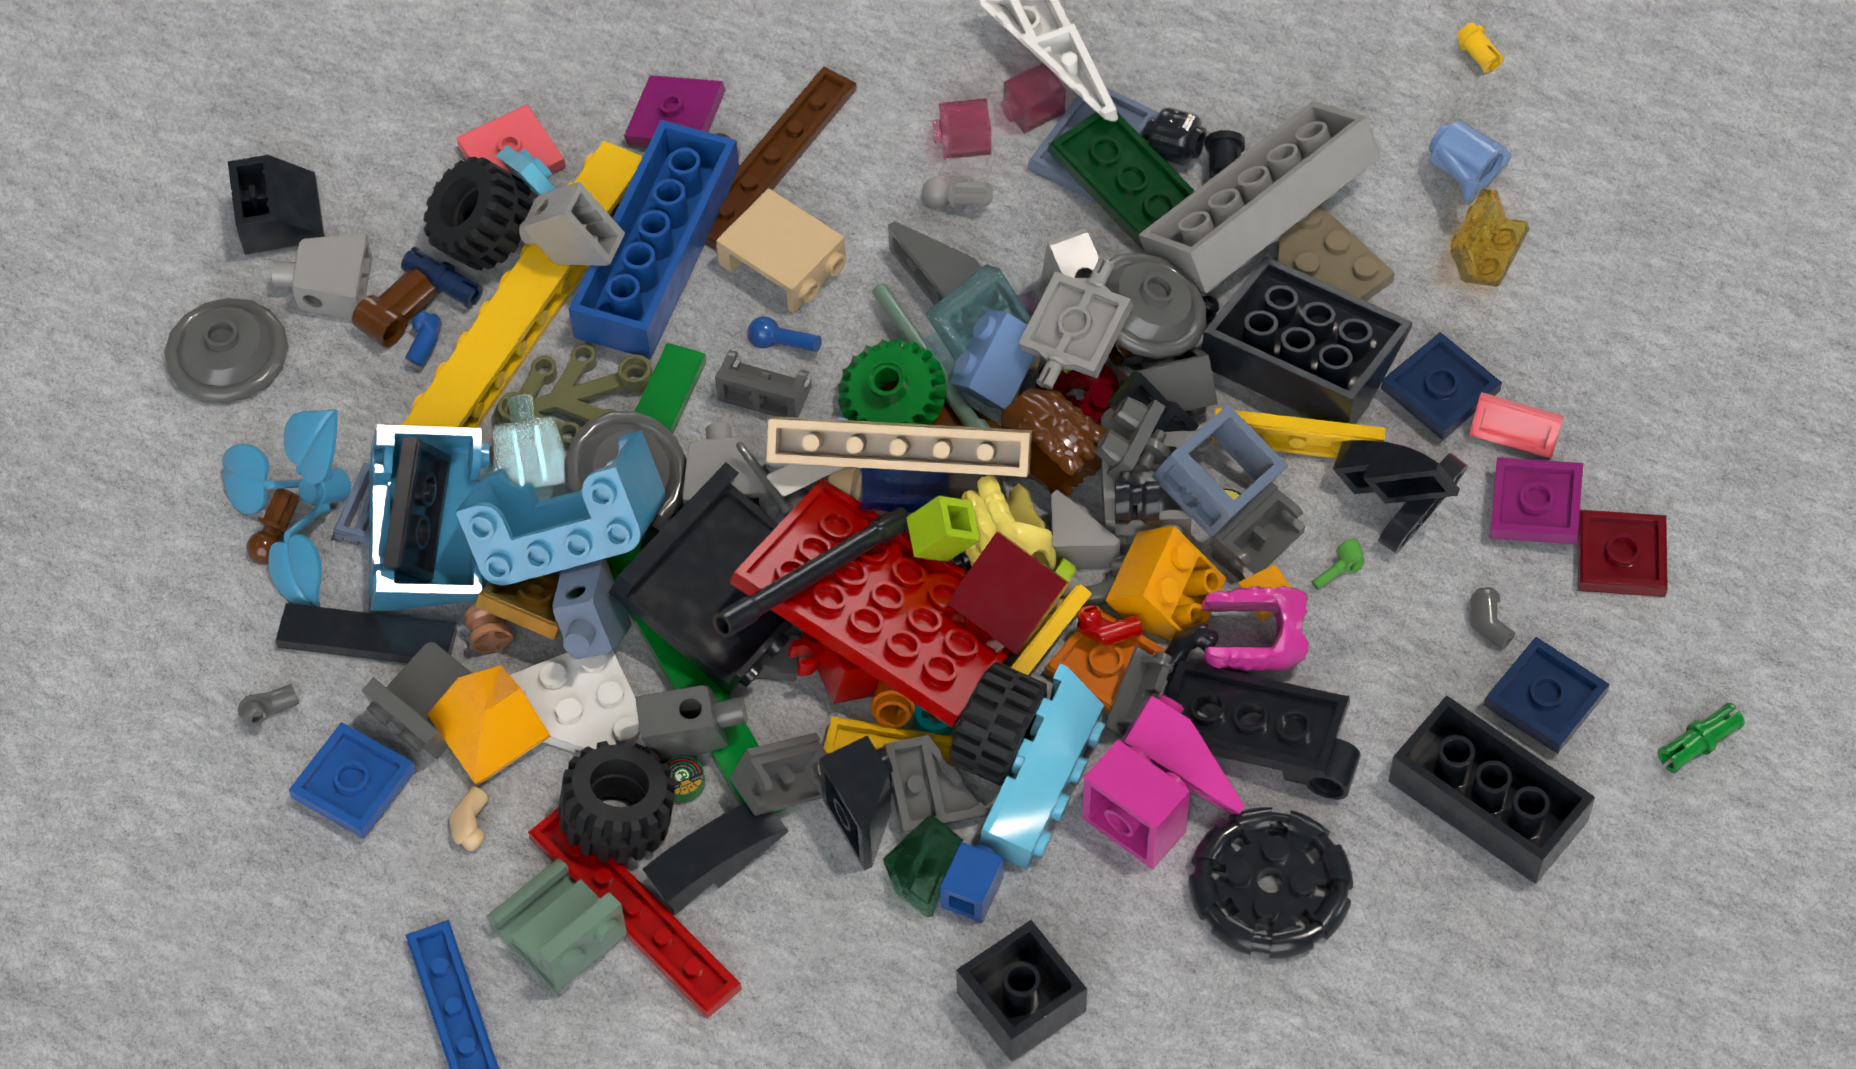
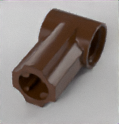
[352,269,436,348]

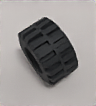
[423,156,533,271]
[950,661,1047,786]
[558,740,676,864]

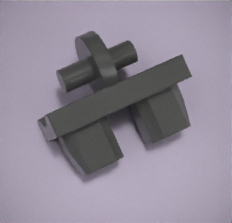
[1094,396,1171,480]

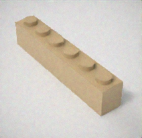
[766,416,1032,477]

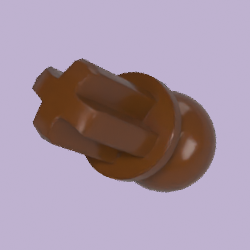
[246,488,299,565]

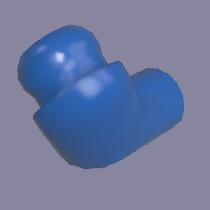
[405,311,442,367]

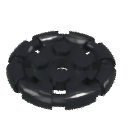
[1188,807,1354,958]

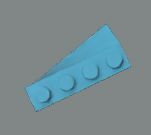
[979,663,1106,870]

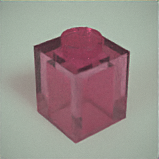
[1001,63,1066,134]
[932,98,991,159]

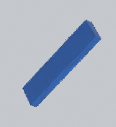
[405,920,499,1069]

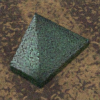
[882,816,963,918]

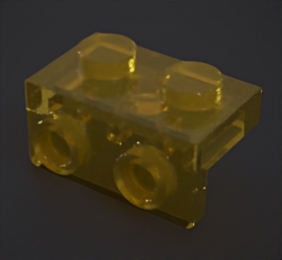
[1450,188,1529,287]

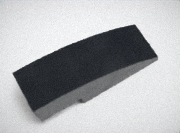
[1333,440,1460,504]
[642,803,789,912]

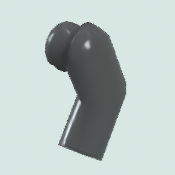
[238,684,299,726]

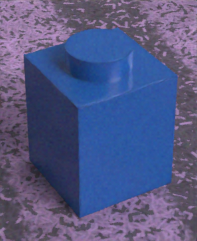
[940,842,1004,923]

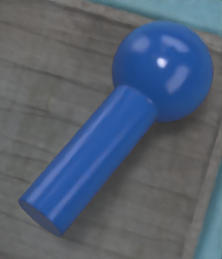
[747,316,822,352]

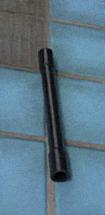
[713,506,910,638]

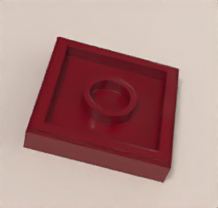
[1578,510,1668,597]
[947,531,1070,655]

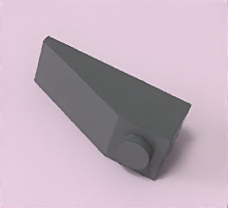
[888,221,1000,333]

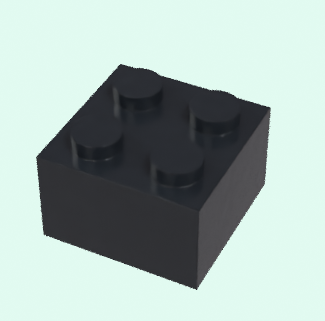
[956,920,1087,1062]

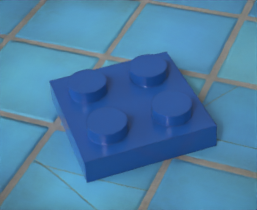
[289,722,416,839]

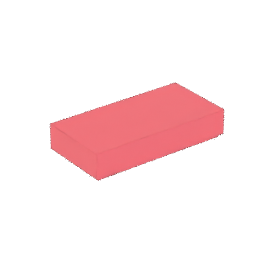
[1469,392,1564,459]

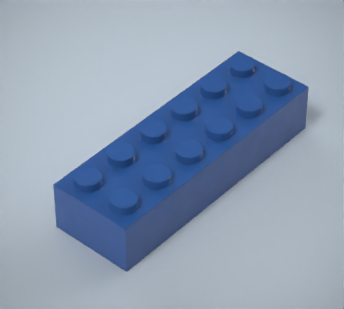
[569,120,739,359]

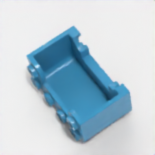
[455,430,666,585]

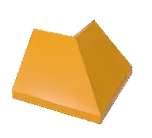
[427,665,551,787]

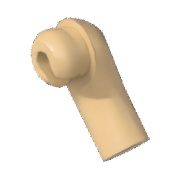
[449,786,490,851]

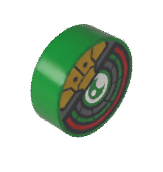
[666,756,705,803]

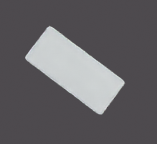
[767,464,844,496]

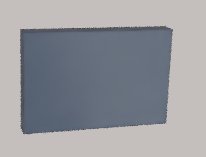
[1028,87,1159,203]

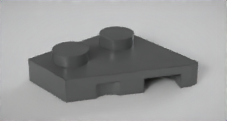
[882,735,988,834]

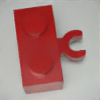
[788,631,879,704]

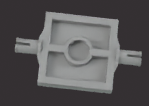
[1018,258,1133,390]

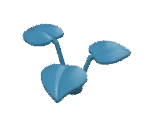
[222,409,351,607]

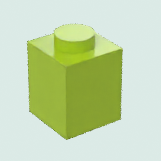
[906,496,980,562]

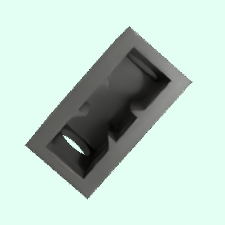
[635,685,748,764]

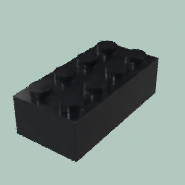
[1388,695,1595,885]

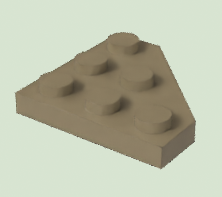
[1278,205,1395,301]

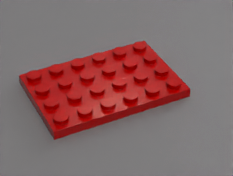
[730,478,1014,728]

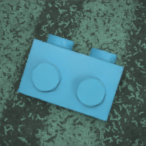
[496,145,556,203]

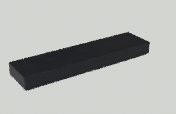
[276,603,457,663]

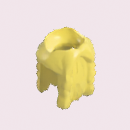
[962,475,1056,570]

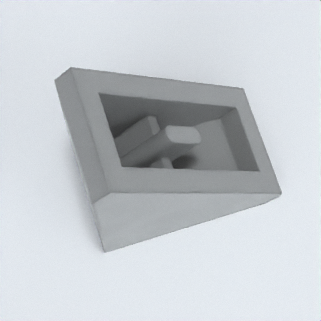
[1050,490,1120,569]

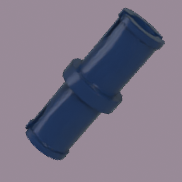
[401,247,483,309]

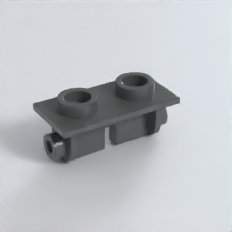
[1105,647,1174,737]

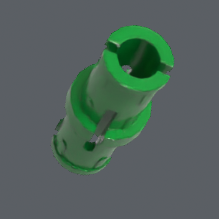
[1657,702,1745,773]

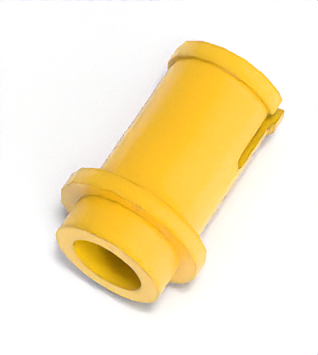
[1456,22,1505,74]

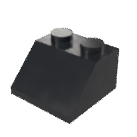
[819,735,893,871]

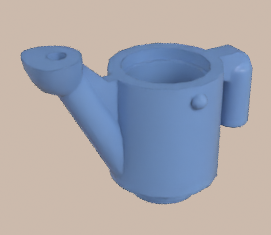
[1429,120,1512,205]

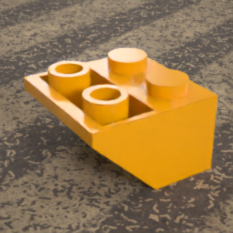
[1105,526,1226,641]

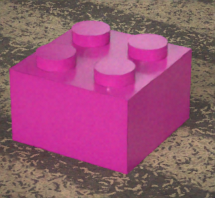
[1082,739,1190,869]

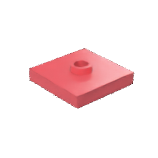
[456,105,566,174]

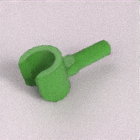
[1312,539,1364,590]

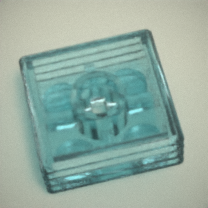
[926,264,1031,361]

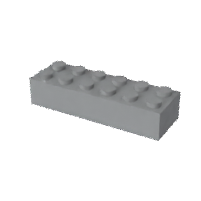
[1139,101,1380,294]

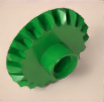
[837,338,947,425]

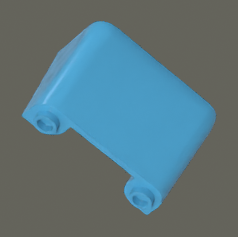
[369,424,490,611]

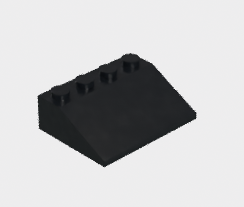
[1202,256,1413,424]

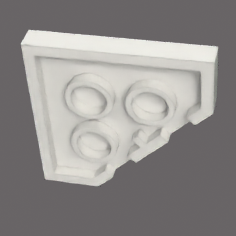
[510,651,652,753]

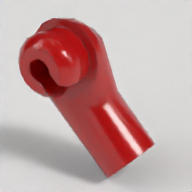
[1077,605,1143,646]

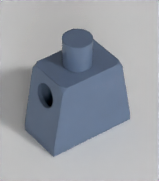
[552,558,632,659]

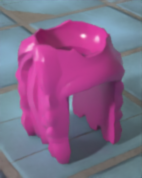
[1202,586,1309,672]

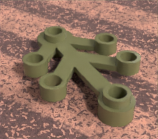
[495,344,652,450]

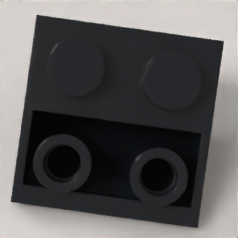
[227,155,325,255]

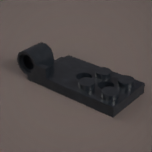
[1166,660,1361,800]

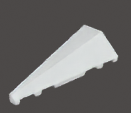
[976,0,1118,121]

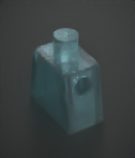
[493,393,567,488]

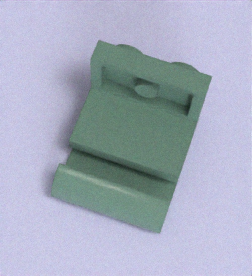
[486,859,627,993]

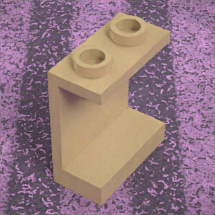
[716,188,847,314]

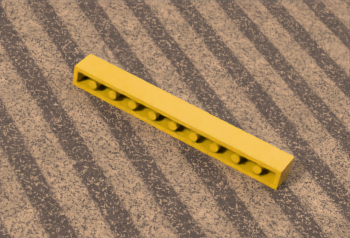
[398,140,643,428]

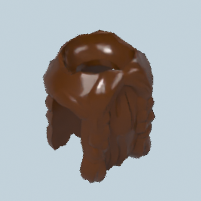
[1000,387,1107,498]

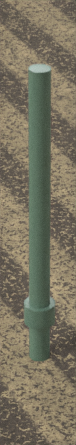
[872,283,991,428]

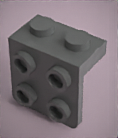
[361,642,472,759]

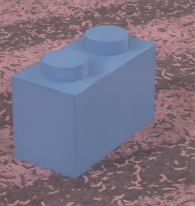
[949,309,1035,410]

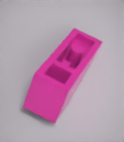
[1121,695,1244,815]

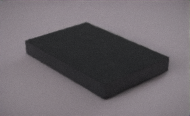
[383,437,452,582]

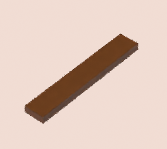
[705,66,857,251]

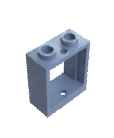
[1152,404,1288,538]

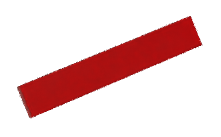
[528,808,742,1019]

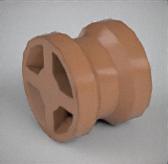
[464,605,514,654]

